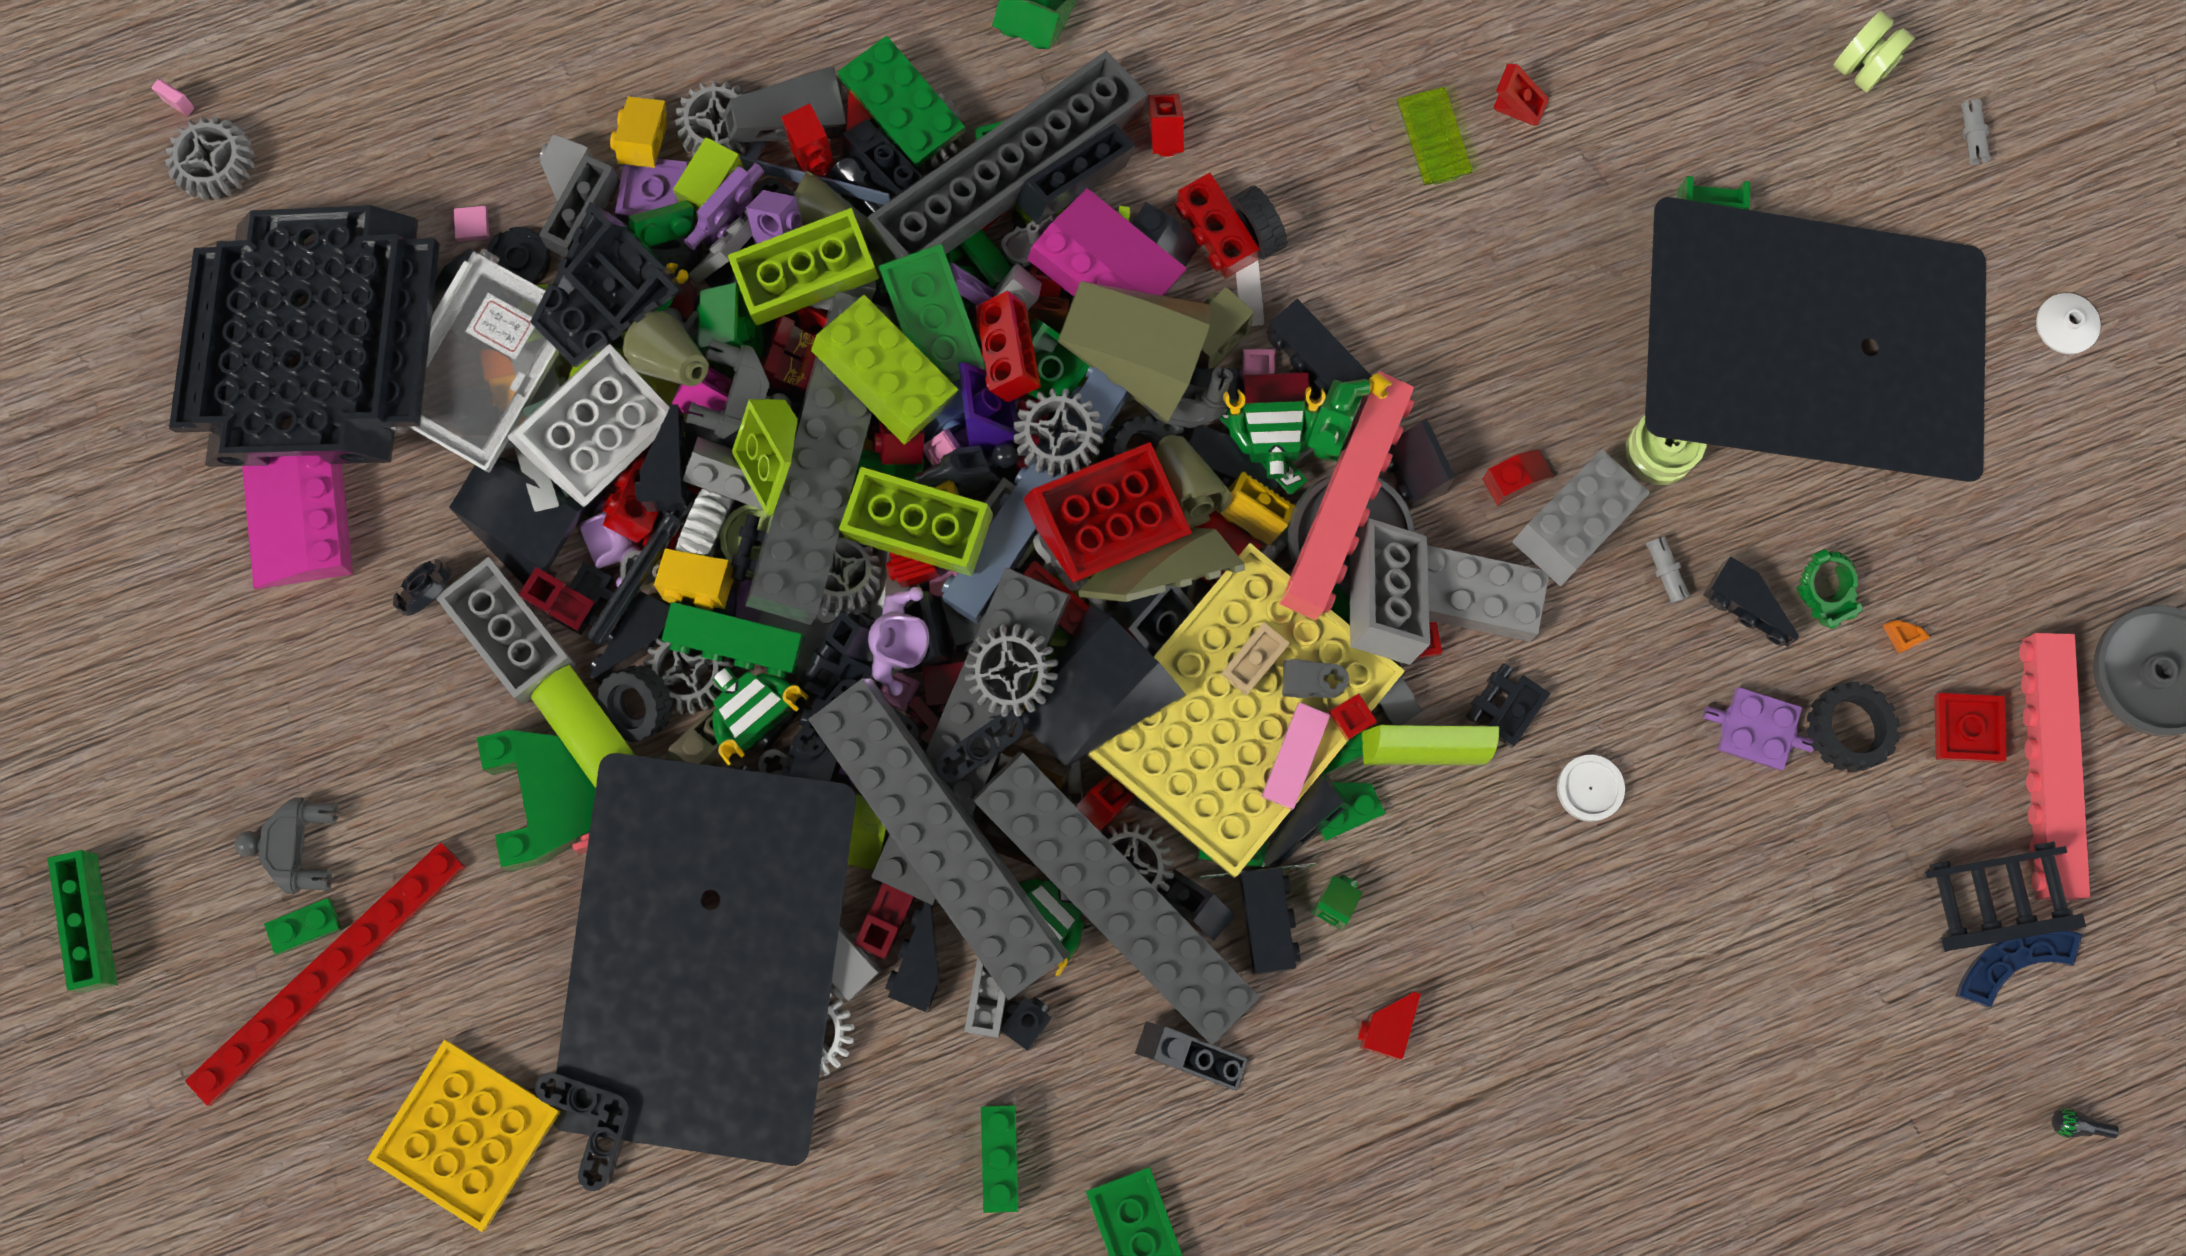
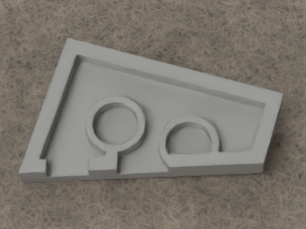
[688,208,752,284]

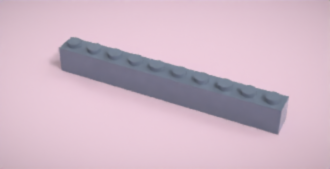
[941,366,1131,624]

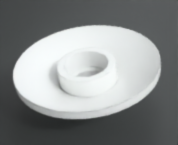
[2036,293,2101,354]

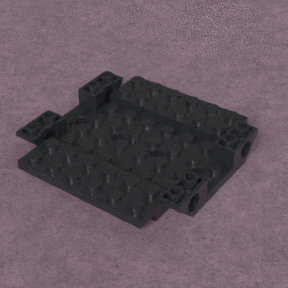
[169,205,440,467]

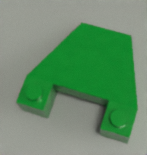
[476,730,596,872]

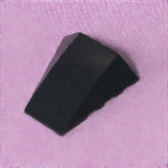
[530,202,682,367]
[449,457,608,585]
[1021,604,1186,767]

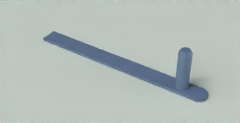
[740,141,892,205]

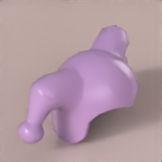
[579,500,642,587]
[868,587,929,696]

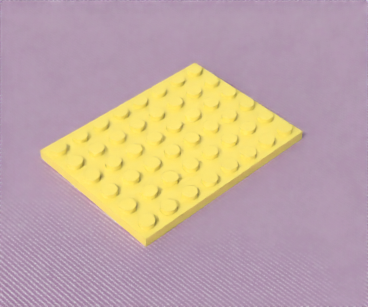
[1088,543,1405,878]

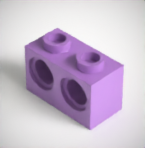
[746,190,802,244]

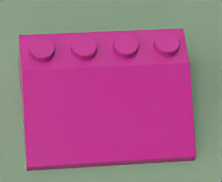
[1027,189,1187,296]
[242,455,353,589]

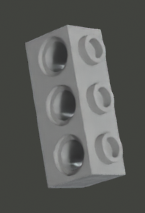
[964,958,1007,1039]

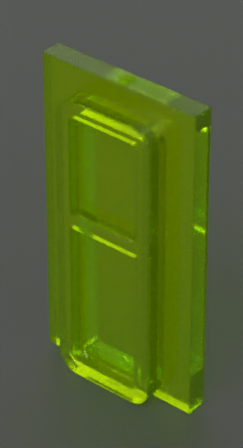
[1397,87,1473,186]

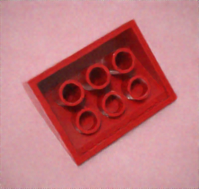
[1023,442,1192,583]

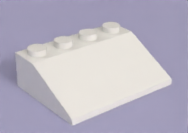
[507,344,670,507]

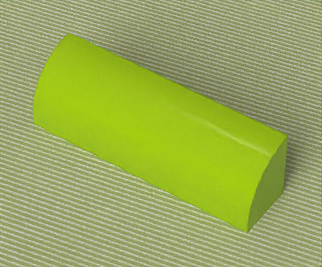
[531,665,635,788]
[1361,725,1499,765]

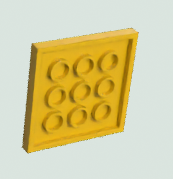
[367,1040,561,1232]

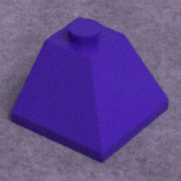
[958,362,1019,454]

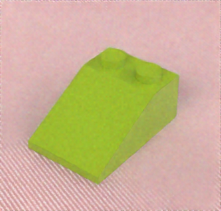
[732,399,797,516]

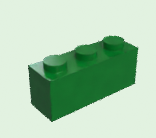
[981,1105,1019,1213]

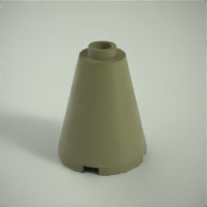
[794,171,867,243]
[623,311,708,386]
[1155,435,1232,528]

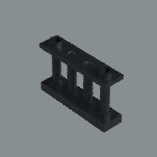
[1923,841,2086,952]

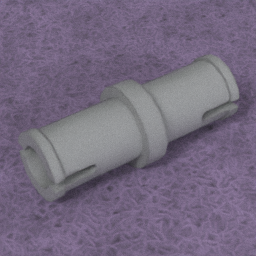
[1961,99,1991,165]
[1646,536,1691,604]

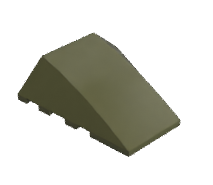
[1057,281,1210,423]
[1079,527,1245,602]

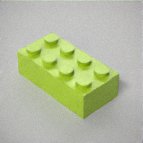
[727,208,879,326]
[811,295,958,445]
[839,467,993,577]

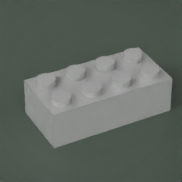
[1512,449,1650,587]
[1350,518,1430,665]
[1427,545,1549,642]
[436,557,576,705]

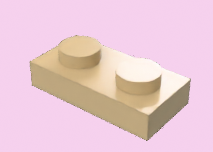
[1220,622,1290,696]

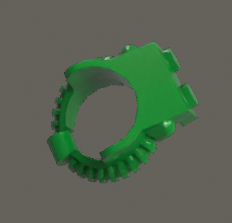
[1796,548,1863,629]

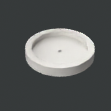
[1557,755,1625,822]

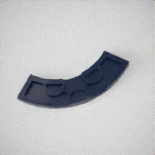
[1955,930,2082,1008]

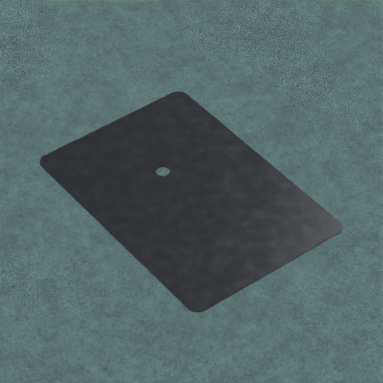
[1645,197,1986,482]
[553,753,856,1166]

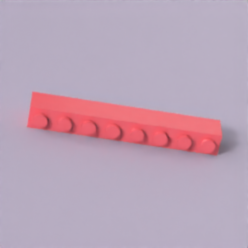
[1279,371,1414,621]
[2019,633,2090,901]

